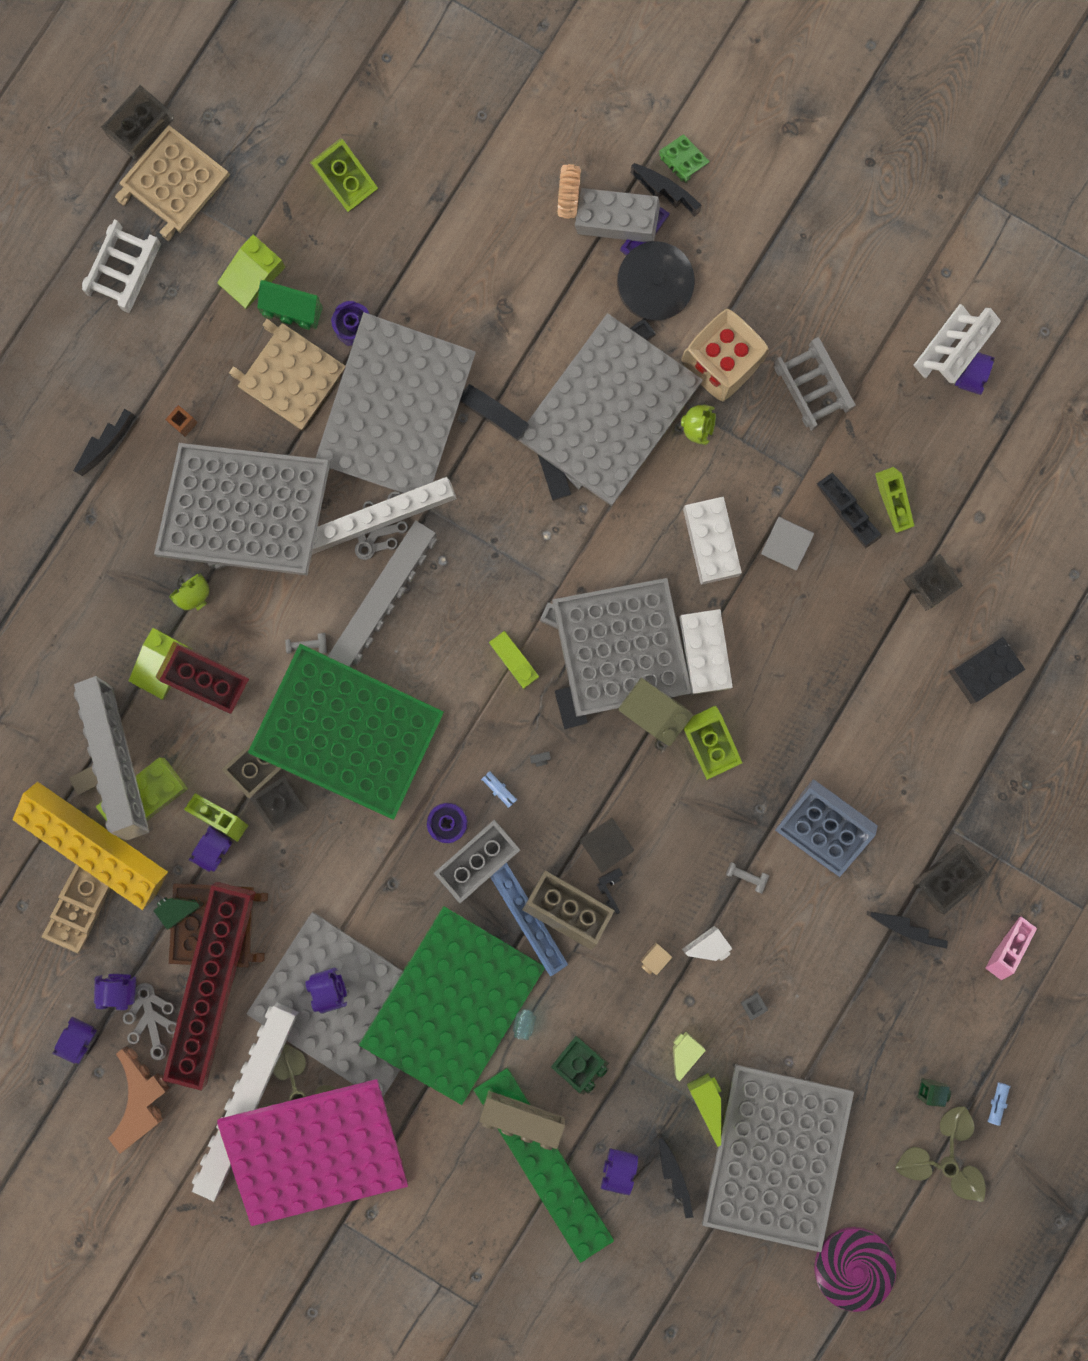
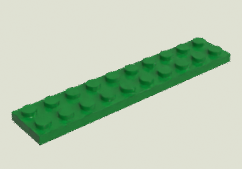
[473,1067,614,1263]

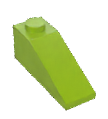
[875,467,914,533]
[489,631,539,690]
[184,793,249,842]

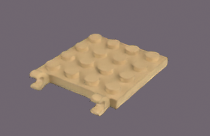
[115,125,230,241]
[229,319,346,431]

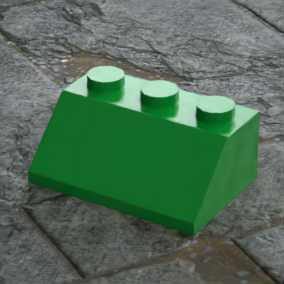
[257,280,323,330]

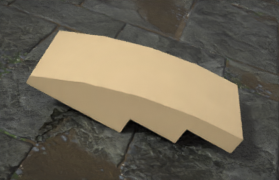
[42,864,110,954]

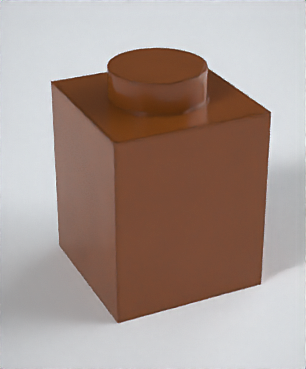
[165,405,198,437]

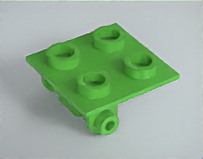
[659,134,710,183]

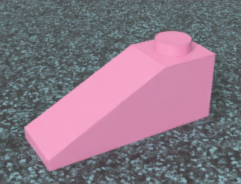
[986,917,1037,980]

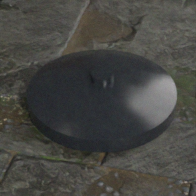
[617,241,695,321]

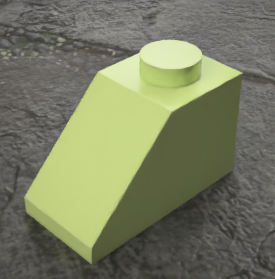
[673,1032,706,1081]

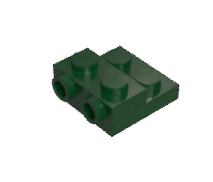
[551,1036,609,1095]

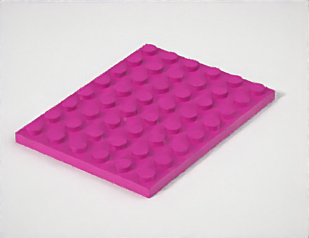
[217,1079,408,1226]

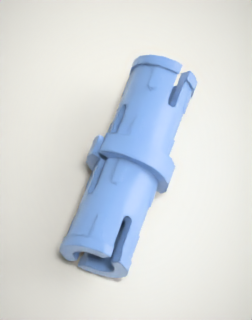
[481,771,517,808]
[987,1082,1011,1126]

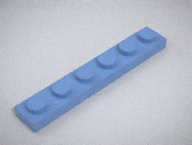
[490,863,568,976]

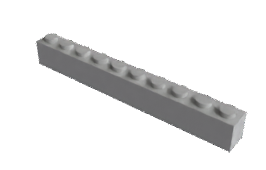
[328,520,437,668]

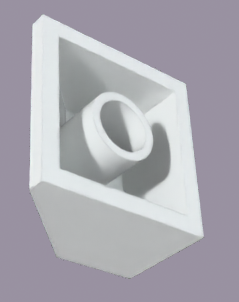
[682,926,732,961]

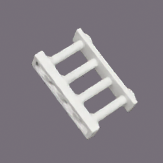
[82,219,161,313]
[914,304,1001,383]

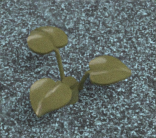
[261,1043,336,1108]
[895,1106,986,1202]

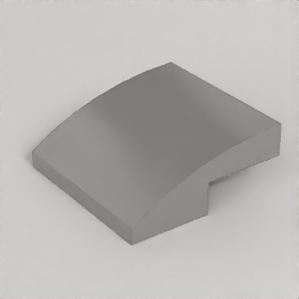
[761,517,814,570]

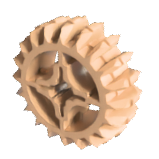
[557,164,581,219]

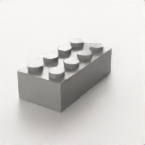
[575,188,660,242]

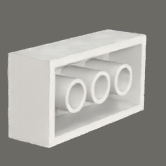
[683,497,742,585]
[679,609,733,695]

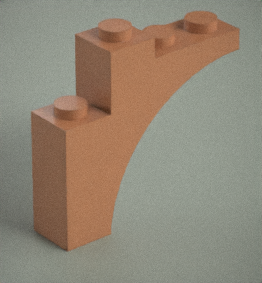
[108,1046,170,1154]

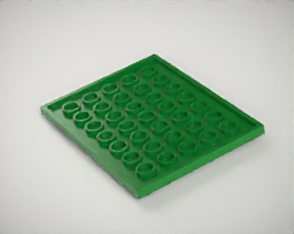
[247,644,444,820]
[359,905,545,1105]

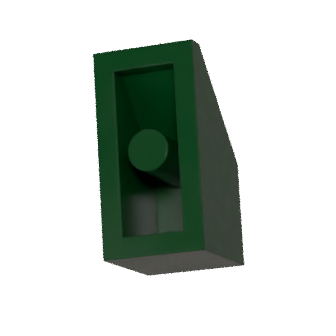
[153,897,204,930]
[917,1078,951,1107]

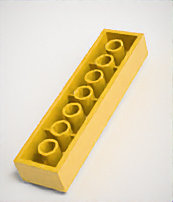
[12,781,168,910]

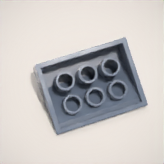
[775,779,878,877]

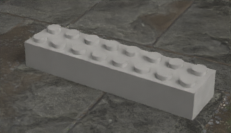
[74,676,149,841]

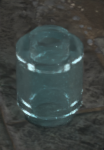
[513,1009,536,1040]

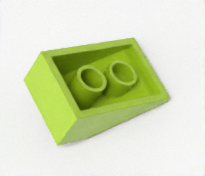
[309,139,378,212]
[217,235,285,309]
[129,628,192,700]
[683,706,742,780]
[687,1073,722,1147]

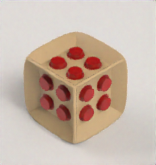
[681,309,769,402]

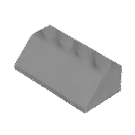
[434,820,520,903]

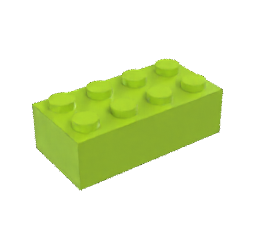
[96,757,188,838]

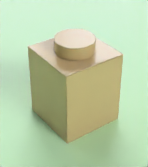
[640,942,672,975]

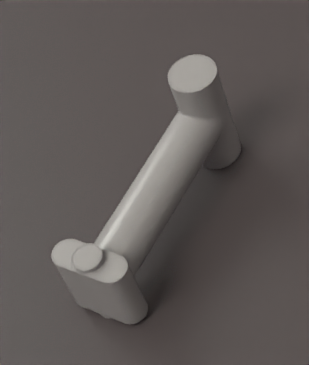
[285,633,327,654]
[726,862,770,894]

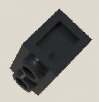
[597,867,623,915]

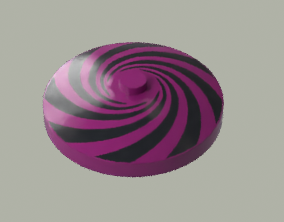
[814,1227,896,1312]

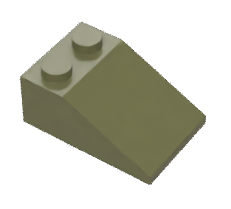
[618,677,693,747]

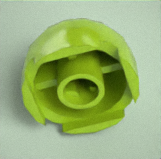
[681,405,716,445]
[169,573,210,610]

